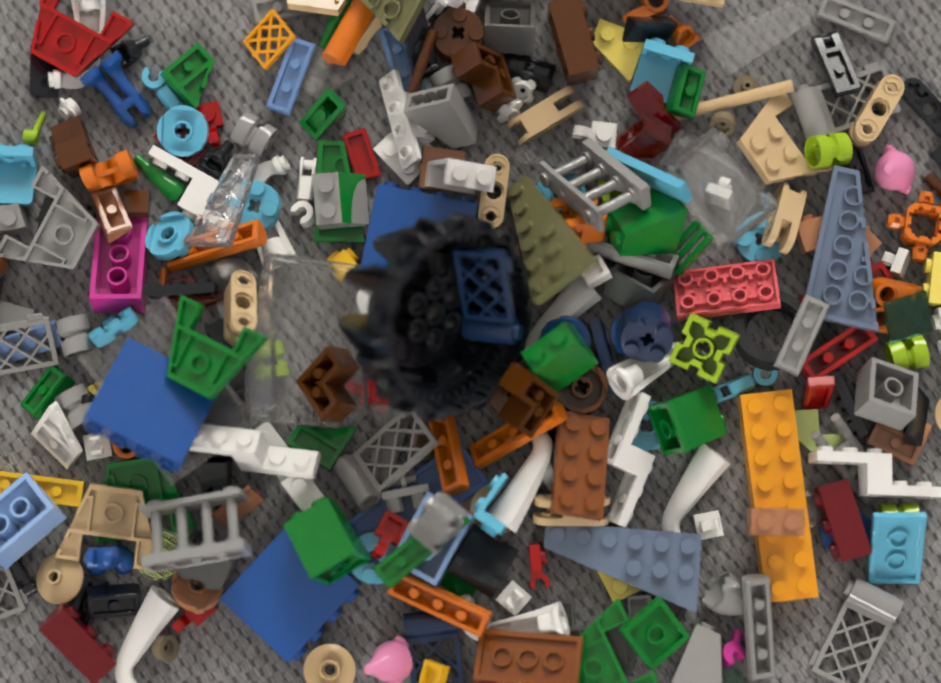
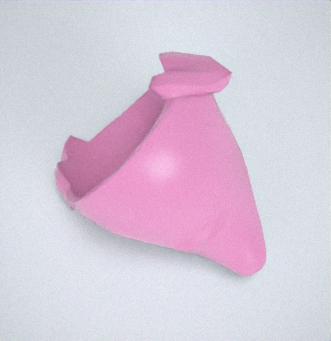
[873,144,916,194]
[364,636,413,683]

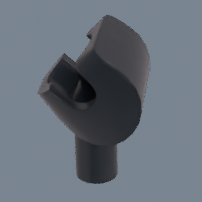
[110,36,150,68]
[199,140,234,178]

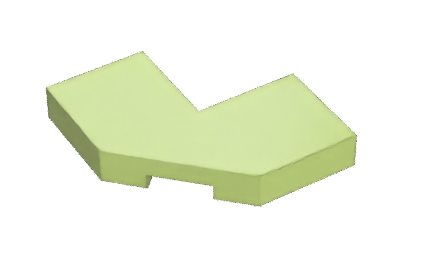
[795,409,844,452]

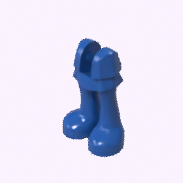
[79,51,152,129]
[83,544,134,576]

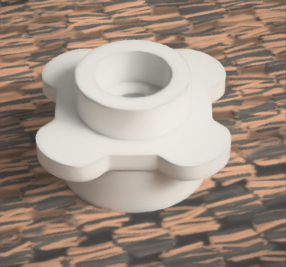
[512,77,536,104]
[58,97,82,121]
[497,100,523,123]

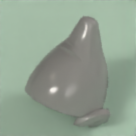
[204,255,258,296]
[702,571,744,616]

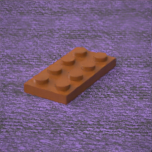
[550,411,610,521]
[473,629,584,683]

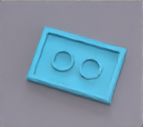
[867,512,927,584]

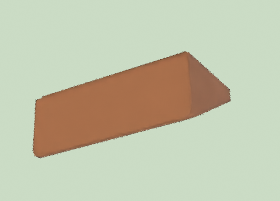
[91,186,133,243]

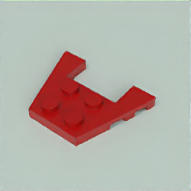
[30,0,135,78]

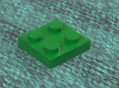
[619,596,690,671]

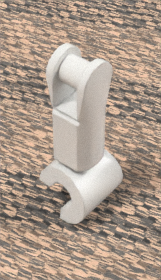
[290,157,318,228]

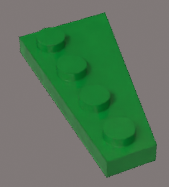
[314,140,365,244]

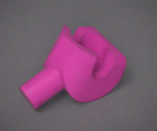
[721,629,746,669]

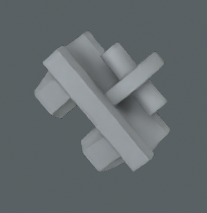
[381,474,430,513]

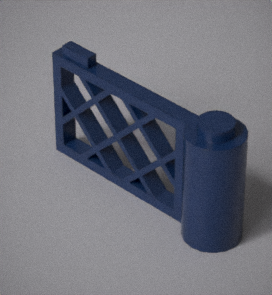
[453,247,524,345]
[403,611,464,683]

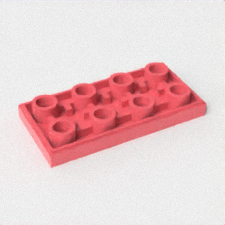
[673,259,781,321]

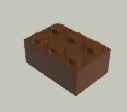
[547,0,602,86]

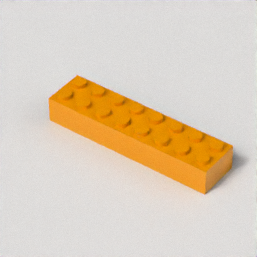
[737,389,819,602]

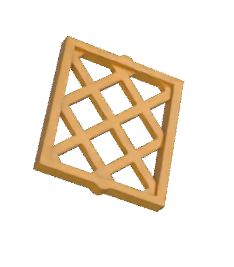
[242,9,297,70]

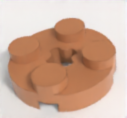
[171,571,223,614]

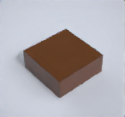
[123,190,151,217]

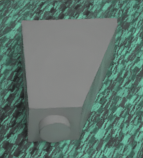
[404,83,479,149]
[670,622,722,683]

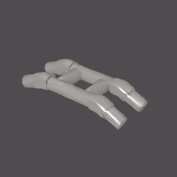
[811,413,873,505]

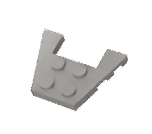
[0,166,100,270]

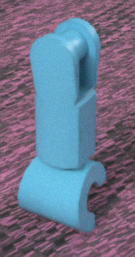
[142,67,186,129]
[711,367,778,404]

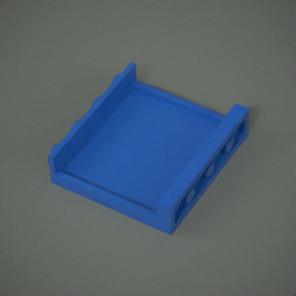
[360,182,478,267]
[82,338,218,473]
[219,528,361,663]

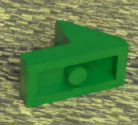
[299,88,347,141]

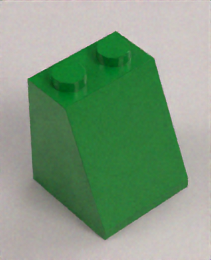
[605,187,688,257]
[521,322,599,393]
[647,384,727,455]
[283,497,372,586]

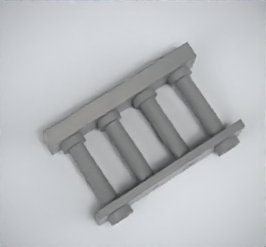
[539,138,651,232]
[139,486,252,573]

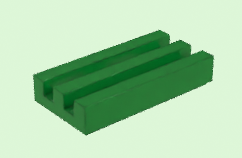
[673,221,714,275]

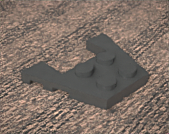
[550,595,652,676]

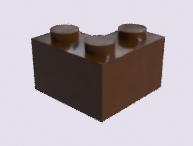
[450,41,517,113]
[49,117,99,179]
[296,346,360,422]
[498,362,560,439]

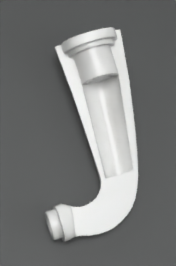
[48,0,106,89]
[246,155,297,271]
[524,275,602,380]
[606,341,709,400]
[487,432,553,533]
[661,443,731,550]
[115,585,180,683]
[459,594,570,641]

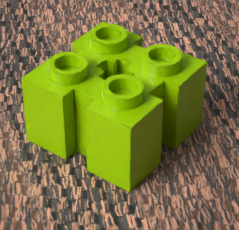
[669,313,741,384]

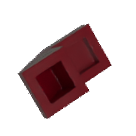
[627,81,681,143]

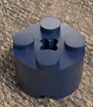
[620,301,674,363]

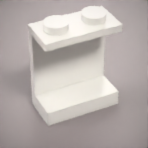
[424,158,497,195]

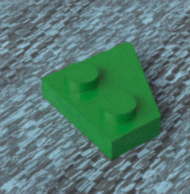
[160,42,215,109]
[286,421,356,472]

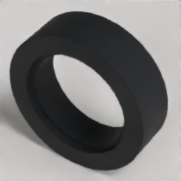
[733,291,801,371]

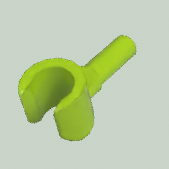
[22,111,47,145]

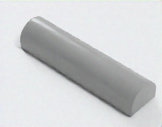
[584,233,679,280]
[741,573,776,681]

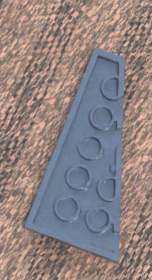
[805,165,879,333]
[543,526,702,613]

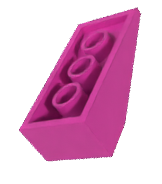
[89,216,148,313]

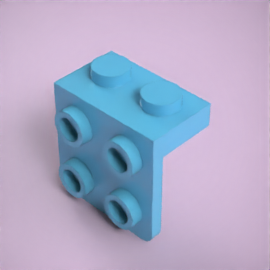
[630,38,695,105]
[0,143,39,206]
[473,473,510,537]

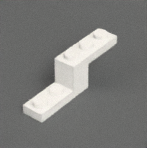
[148,145,236,232]
[607,392,656,528]
[254,419,325,512]
[189,424,321,480]
[808,446,941,500]

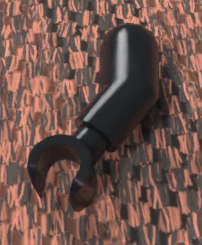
[10,557,39,595]

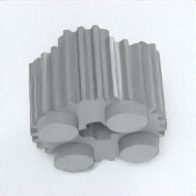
[407,492,469,555]

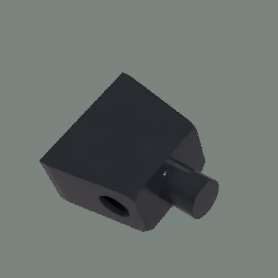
[200,457,232,518]

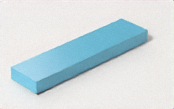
[606,147,693,204]

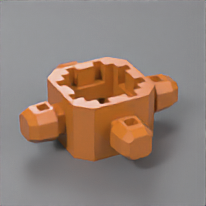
[886,191,941,262]

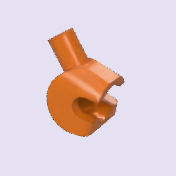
[669,15,700,48]

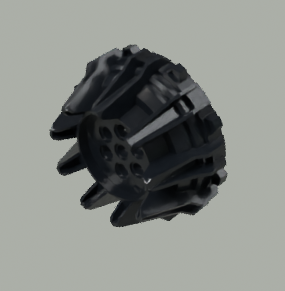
[338,212,532,422]

